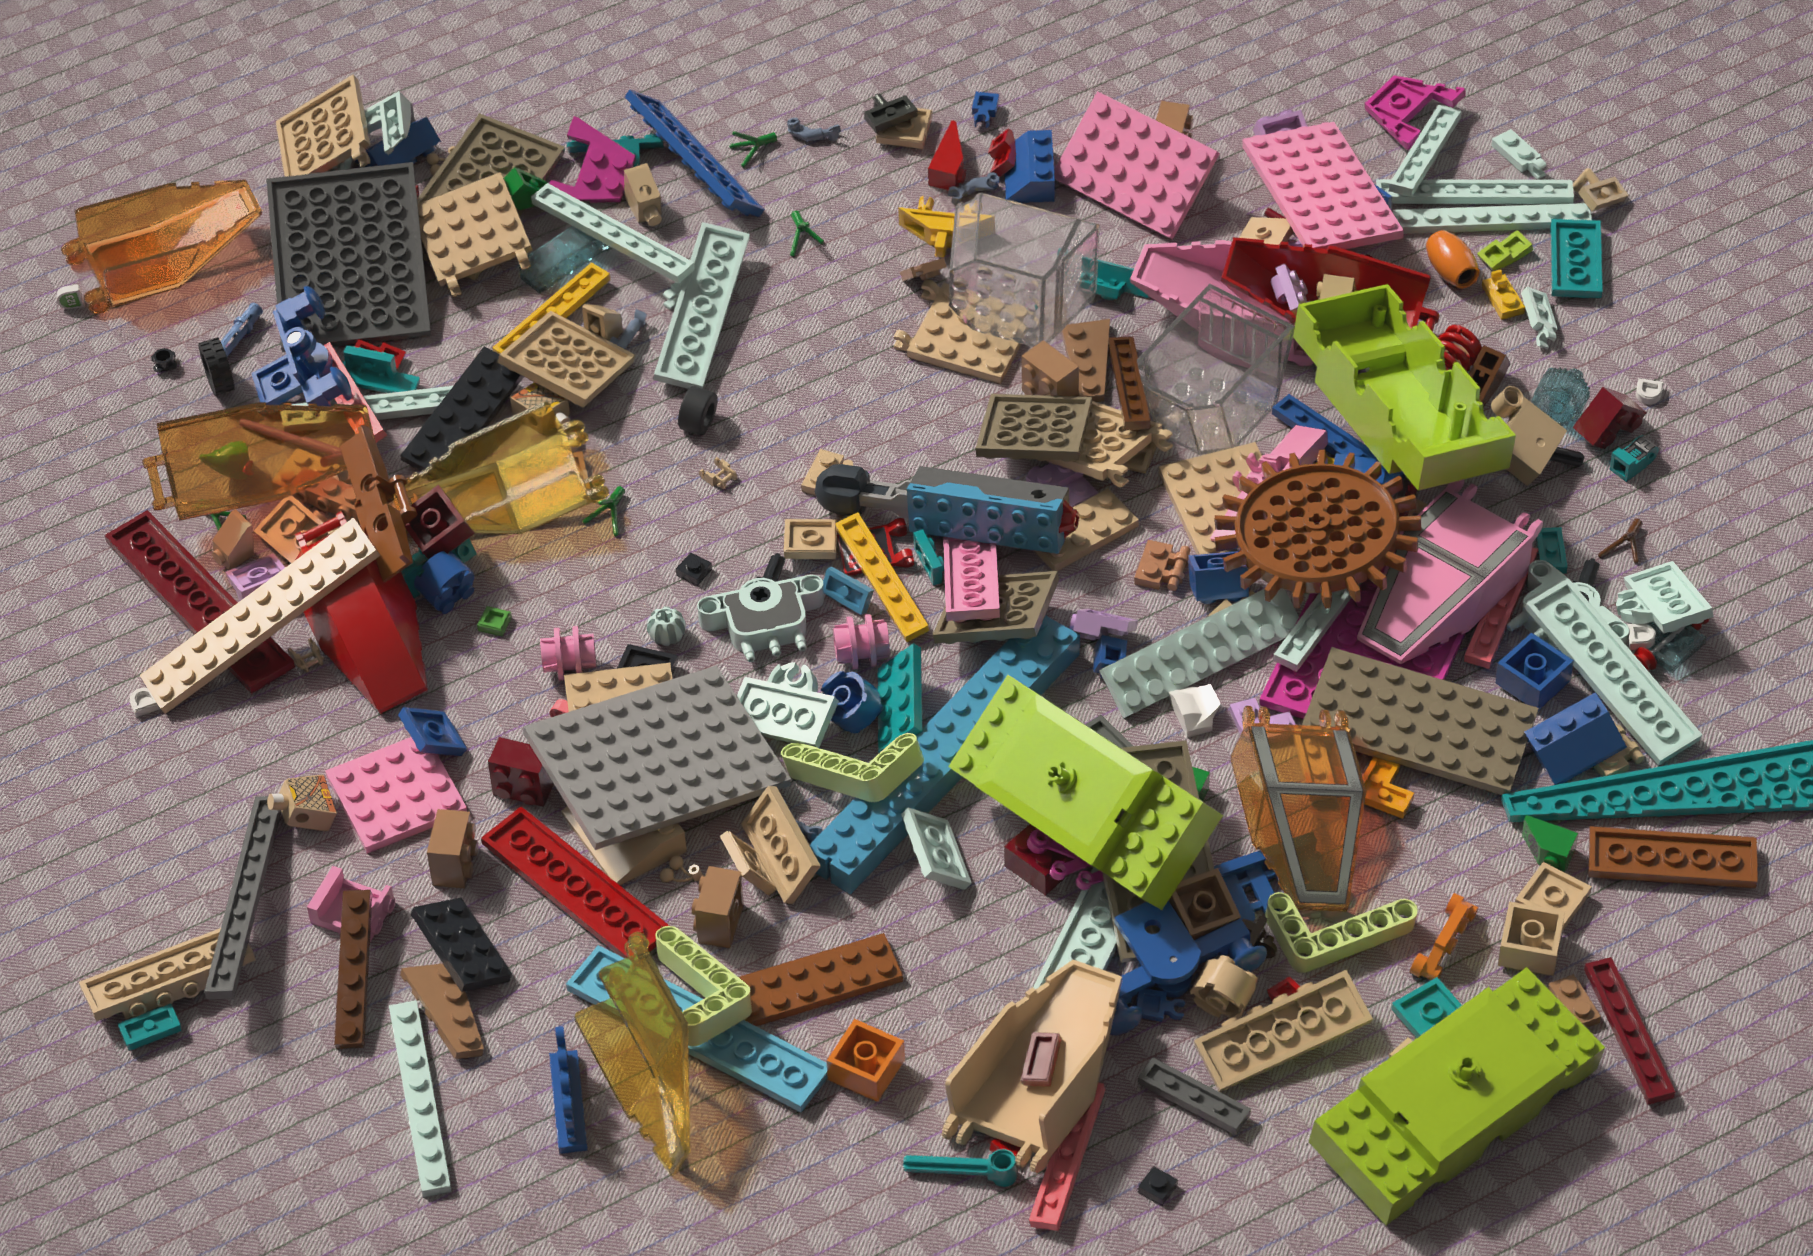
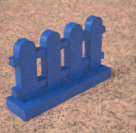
[1214,832,1333,921]
[549,1026,588,1154]

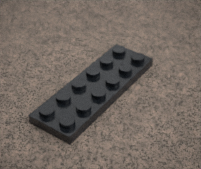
[400,346,524,481]

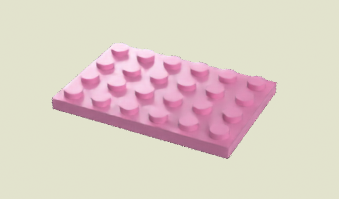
[1054,91,1220,240]

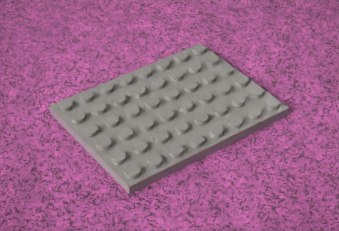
[523,665,791,850]

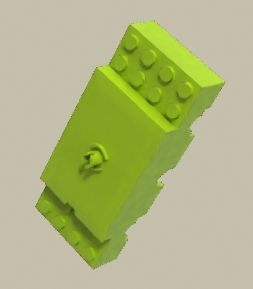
[1293,284,1516,490]
[948,675,1223,910]
[1309,967,1605,1225]

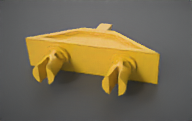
[898,196,995,258]

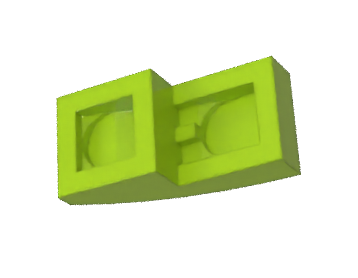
[1477,230,1534,271]

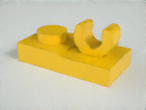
[1482,270,1525,320]

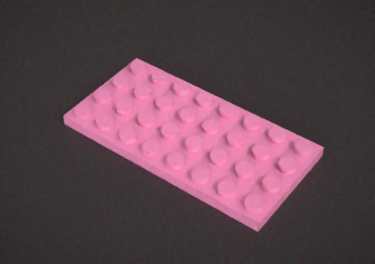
[1242,122,1404,249]

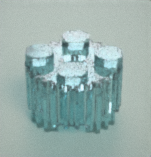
[1531,367,1590,426]

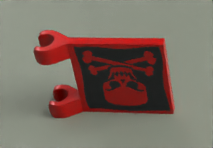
[837,518,914,576]

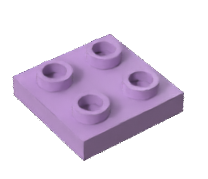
[1271,264,1310,316]

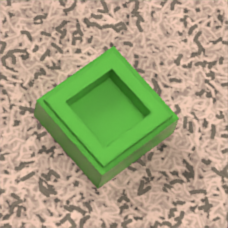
[477,606,512,637]

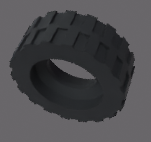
[198,337,235,396]

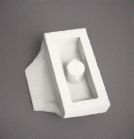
[1168,684,1221,738]

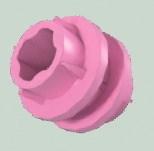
[833,614,890,669]
[540,626,597,681]

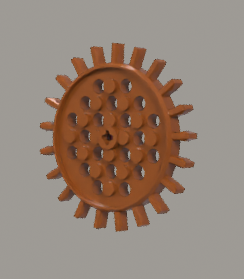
[1214,450,1421,609]

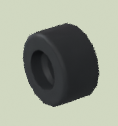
[678,386,718,435]

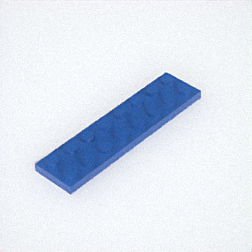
[624,89,765,217]

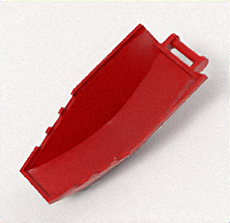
[1221,237,1440,332]
[295,511,428,714]

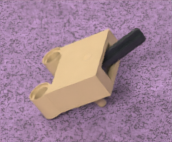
[1491,386,1584,486]

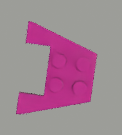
[1365,75,1466,150]
[549,116,636,203]

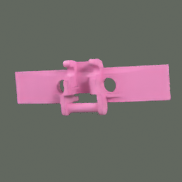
[1210,425,1328,542]

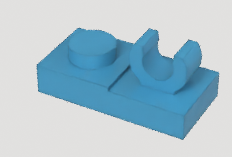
[823,567,874,615]

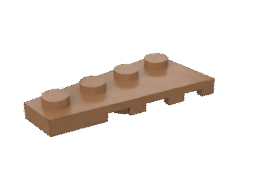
[1061,319,1110,402]

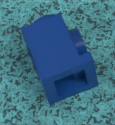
[1093,635,1127,678]

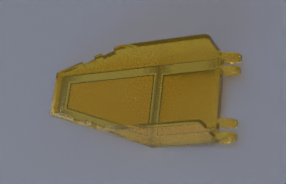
[393,402,609,534]
[574,932,690,1176]

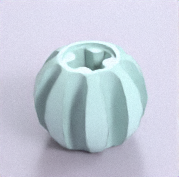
[647,606,686,646]

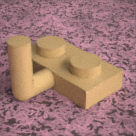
[1573,168,1629,211]
[801,449,853,496]

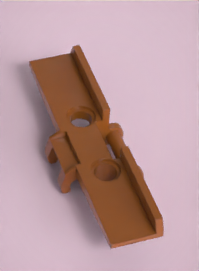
[340,425,417,582]

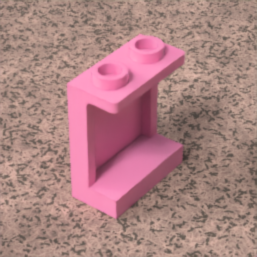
[307,866,396,942]

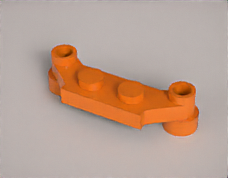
[1409,893,1479,980]

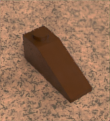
[1469,345,1511,408]

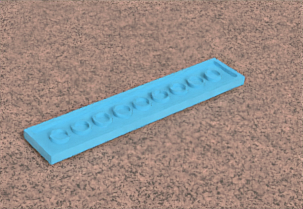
[566,945,828,1112]

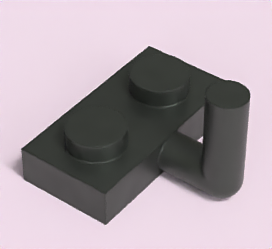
[864,93,918,133]

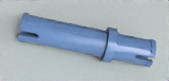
[221,303,263,357]

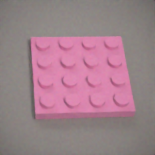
[325,737,467,854]

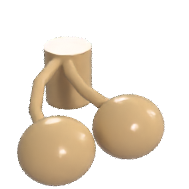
[427,146,455,176]
[660,856,703,882]

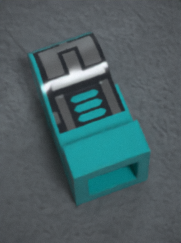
[1610,435,1659,482]

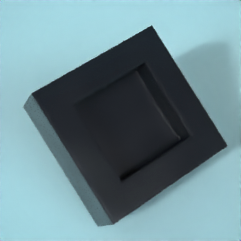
[676,552,712,586]
[1138,1166,1178,1206]

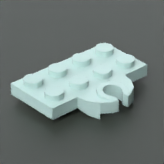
[1616,561,1714,633]
[737,662,839,748]

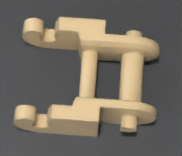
[699,457,738,489]
[288,638,324,673]

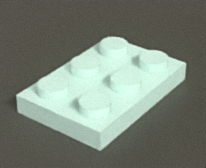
[902,808,972,890]

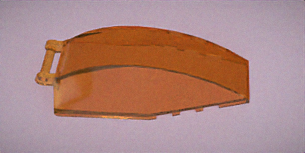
[142,402,376,521]

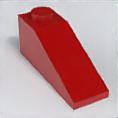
[928,120,966,190]

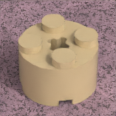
[1190,955,1258,1020]

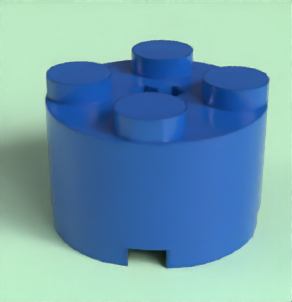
[414,551,475,614]
[821,671,883,734]

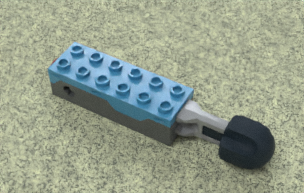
[815,464,1080,554]

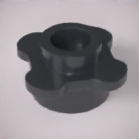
[151,348,178,373]

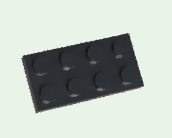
[411,897,512,992]

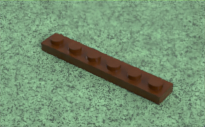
[1108,336,1150,431]
[334,889,373,1049]

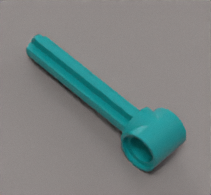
[903,1149,1018,1187]

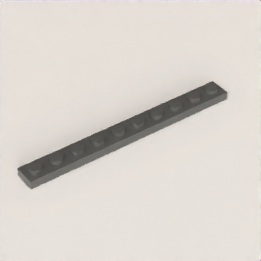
[204,796,282,999]

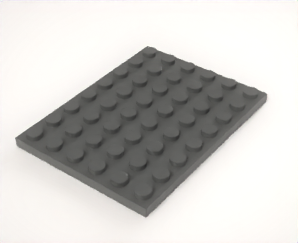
[266,162,431,353]

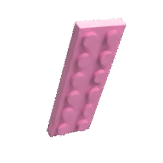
[944,537,1000,622]

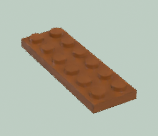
[1588,826,1758,888]
[739,933,903,1027]

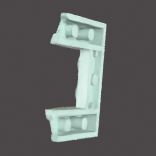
[326,91,411,172]

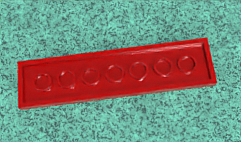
[481,806,670,964]

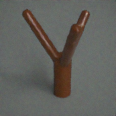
[1598,519,1643,563]

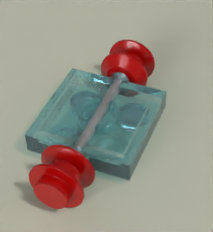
[1634,618,1710,673]

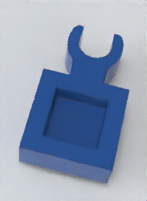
[972,92,999,128]
[1135,988,1186,1022]

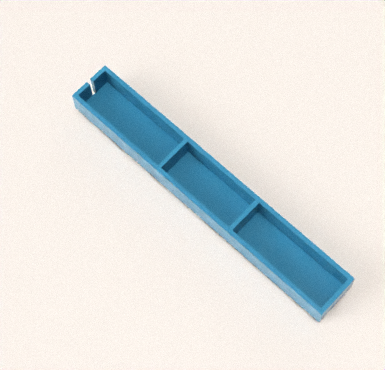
[809,615,1080,895]

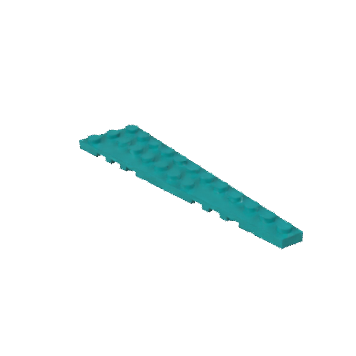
[1502,740,1813,822]

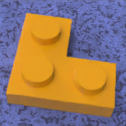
[1360,757,1414,819]

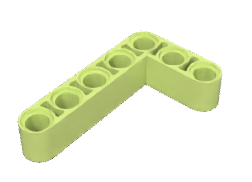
[781,733,924,802]
[1265,892,1418,973]
[656,926,752,1046]

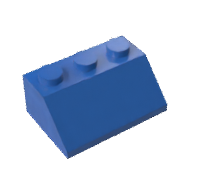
[355,116,441,168]
[1005,130,1055,203]
[1524,692,1627,785]

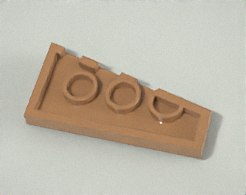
[400,963,484,1059]

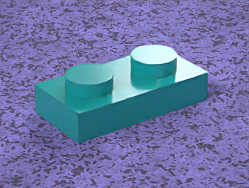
[1535,527,1568,574]
[913,529,945,586]
[118,1003,182,1051]

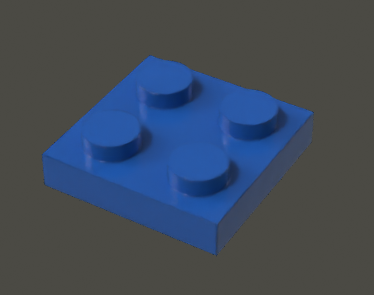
[398,707,467,756]

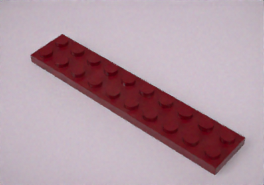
[104,510,295,694]

